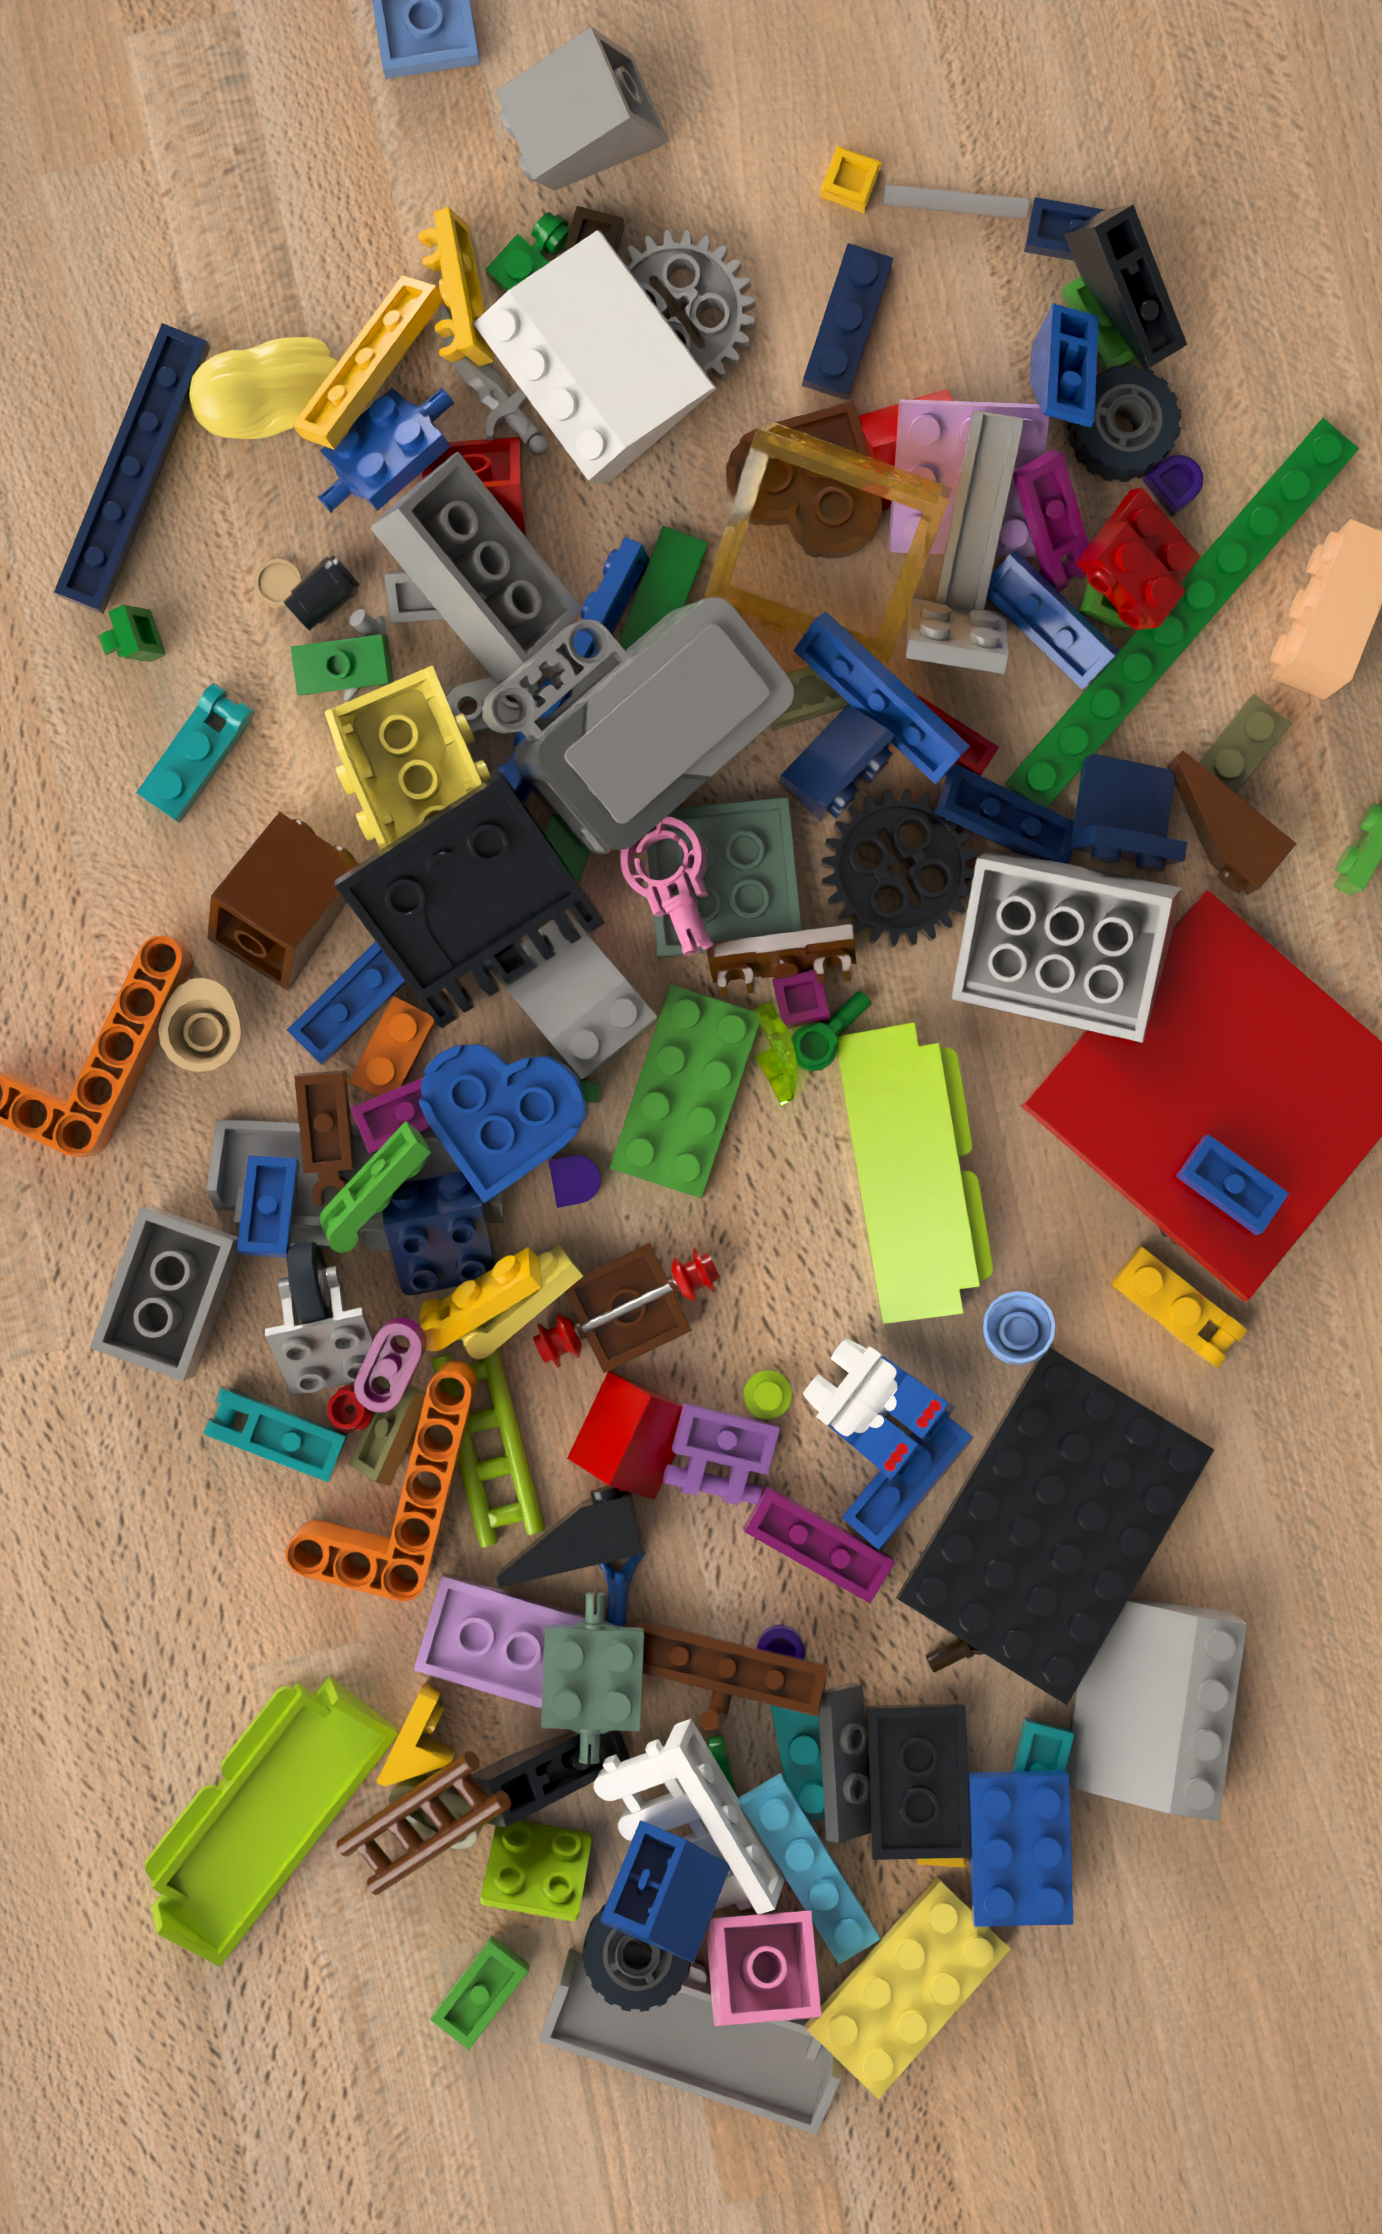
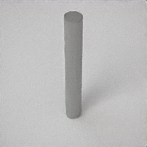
[883,184,1029,219]

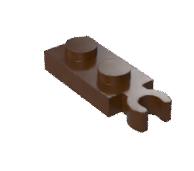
[294,1070,355,1206]

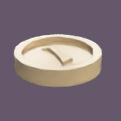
[254,558,302,609]

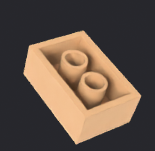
[1270,519,1382,700]

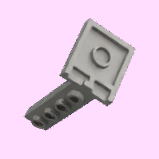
[906,410,1023,674]

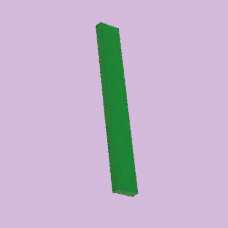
[545,526,708,883]

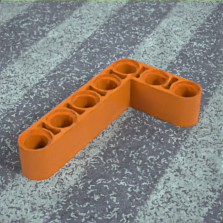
[0,935,193,1157]
[286,1360,478,1601]

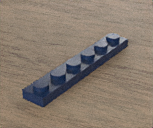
[54,323,211,614]

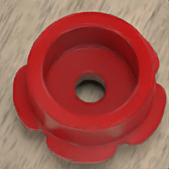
[327,1385,373,1433]

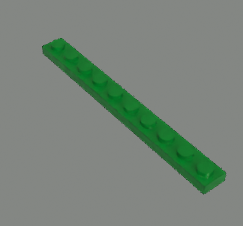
[1004,418,1359,808]

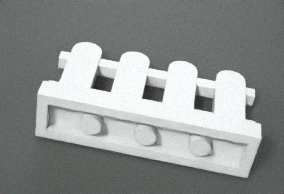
[594,1719,785,1915]

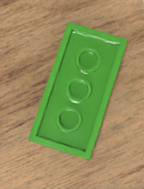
[609,984,762,1199]

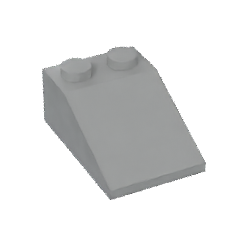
[491,909,658,1081]

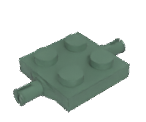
[541,1591,644,1764]

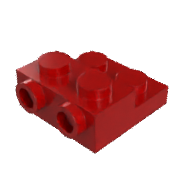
[1076,487,1200,630]

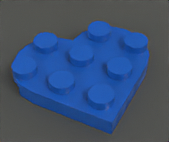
[419,1043,589,1203]

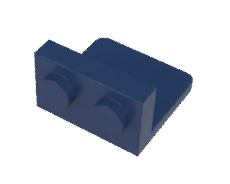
[1070,754,1187,872]
[382,1172,496,1296]

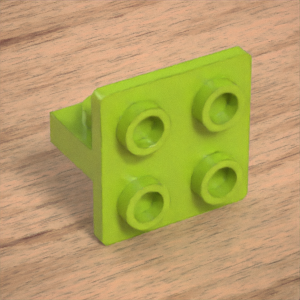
[480,1820,593,1921]

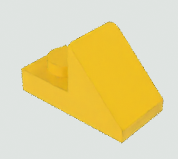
[376,1682,455,1787]

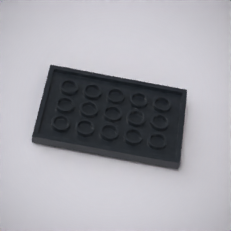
[896,1348,1214,1705]

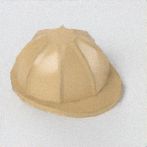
[158,978,242,1073]

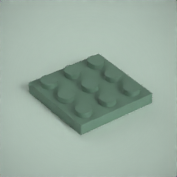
[647,797,802,958]

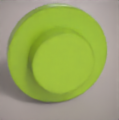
[743,1370,792,1419]

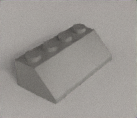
[369,452,582,683]

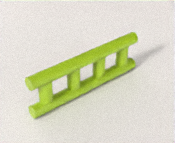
[431,1348,546,1548]

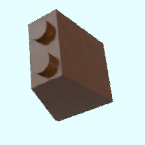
[207,812,360,991]

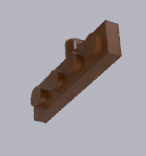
[636,1620,830,1731]

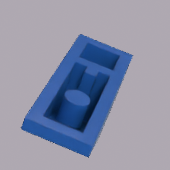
[1029,303,1099,427]

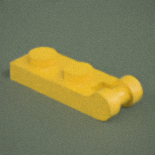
[1109,1246,1248,1369]
[419,1247,542,1352]

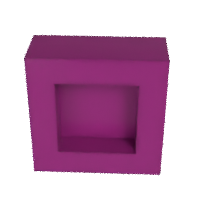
[772,970,831,1030]

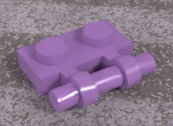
[663,1402,780,1505]

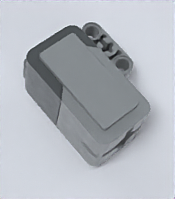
[482,597,794,854]

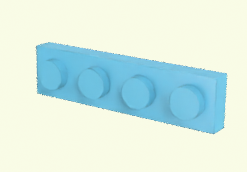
[739,1773,881,1964]

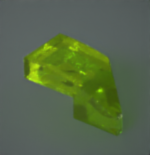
[753,1001,797,1106]

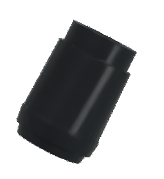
[283,555,360,631]

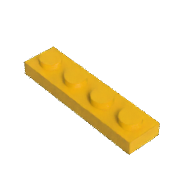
[292,275,443,450]

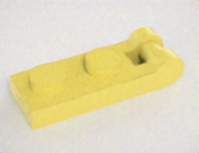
[460,1244,583,1359]

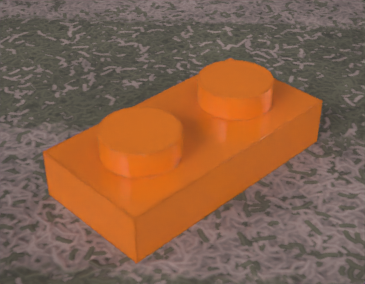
[349,996,436,1097]

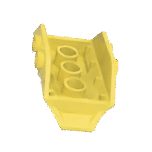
[325,665,491,850]

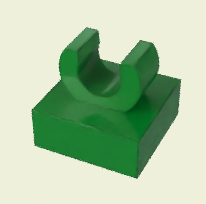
[98,604,166,662]

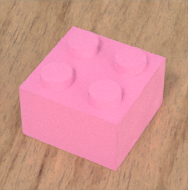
[706,1911,822,2027]

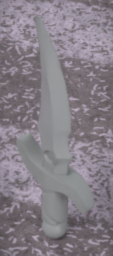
[440,307,548,454]

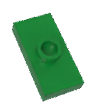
[290,634,394,695]

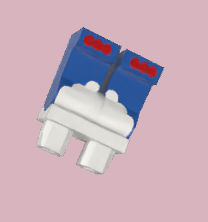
[803,1338,955,1482]

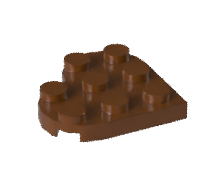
[726,400,882,559]

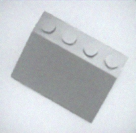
[951,848,1182,1043]
[1066,1597,1247,1821]

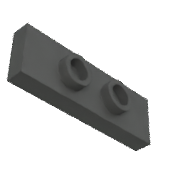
[819,1683,871,1843]

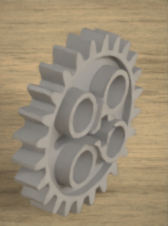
[624,230,756,380]

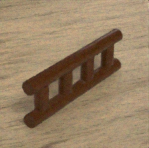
[336,1751,511,1895]

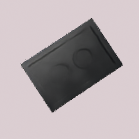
[866,1704,971,1860]

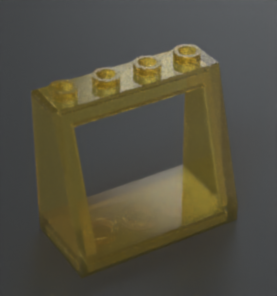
[704,420,953,664]

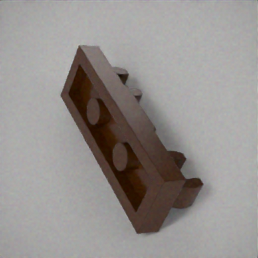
[707,924,857,997]

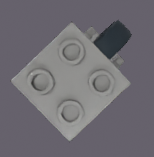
[265,1242,374,1396]

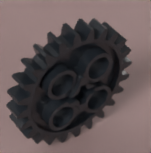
[820,788,979,948]

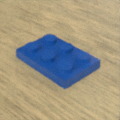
[968,1770,1073,1927]

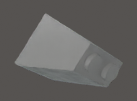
[495,27,669,191]

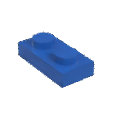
[1176,1134,1289,1235]
[237,1155,300,1258]

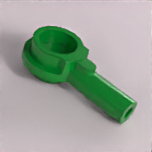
[789,990,872,1072]

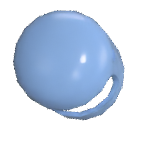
[983,1291,1055,1366]

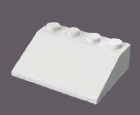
[473,230,716,484]

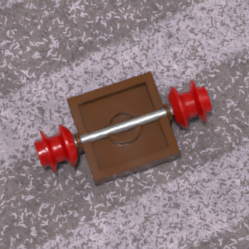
[533,1242,721,1373]

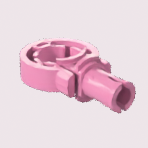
[620,816,713,956]

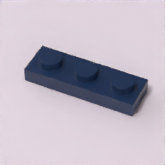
[802,243,893,400]
[935,765,1074,864]

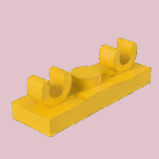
[418,207,494,367]

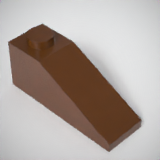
[1167,750,1297,894]

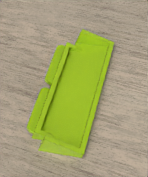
[837,1022,993,1324]
[144,1676,399,1967]

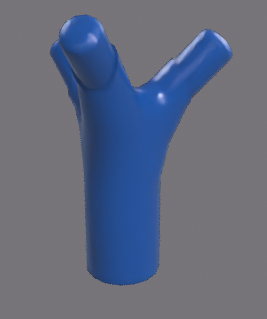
[598,1550,645,1625]

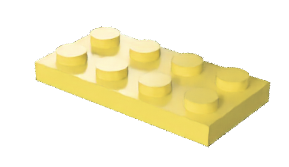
[805,1877,1011,2100]

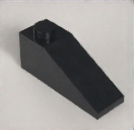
[1064,204,1187,368]
[496,1486,644,1588]
[471,1730,630,1827]

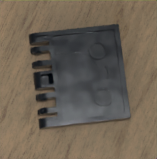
[335,771,605,1028]

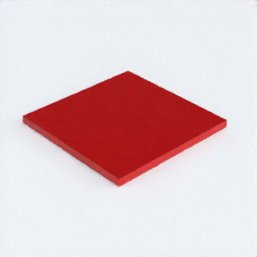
[1021,889,1382,1301]

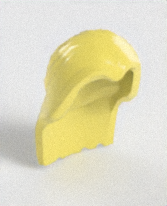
[189,337,337,439]

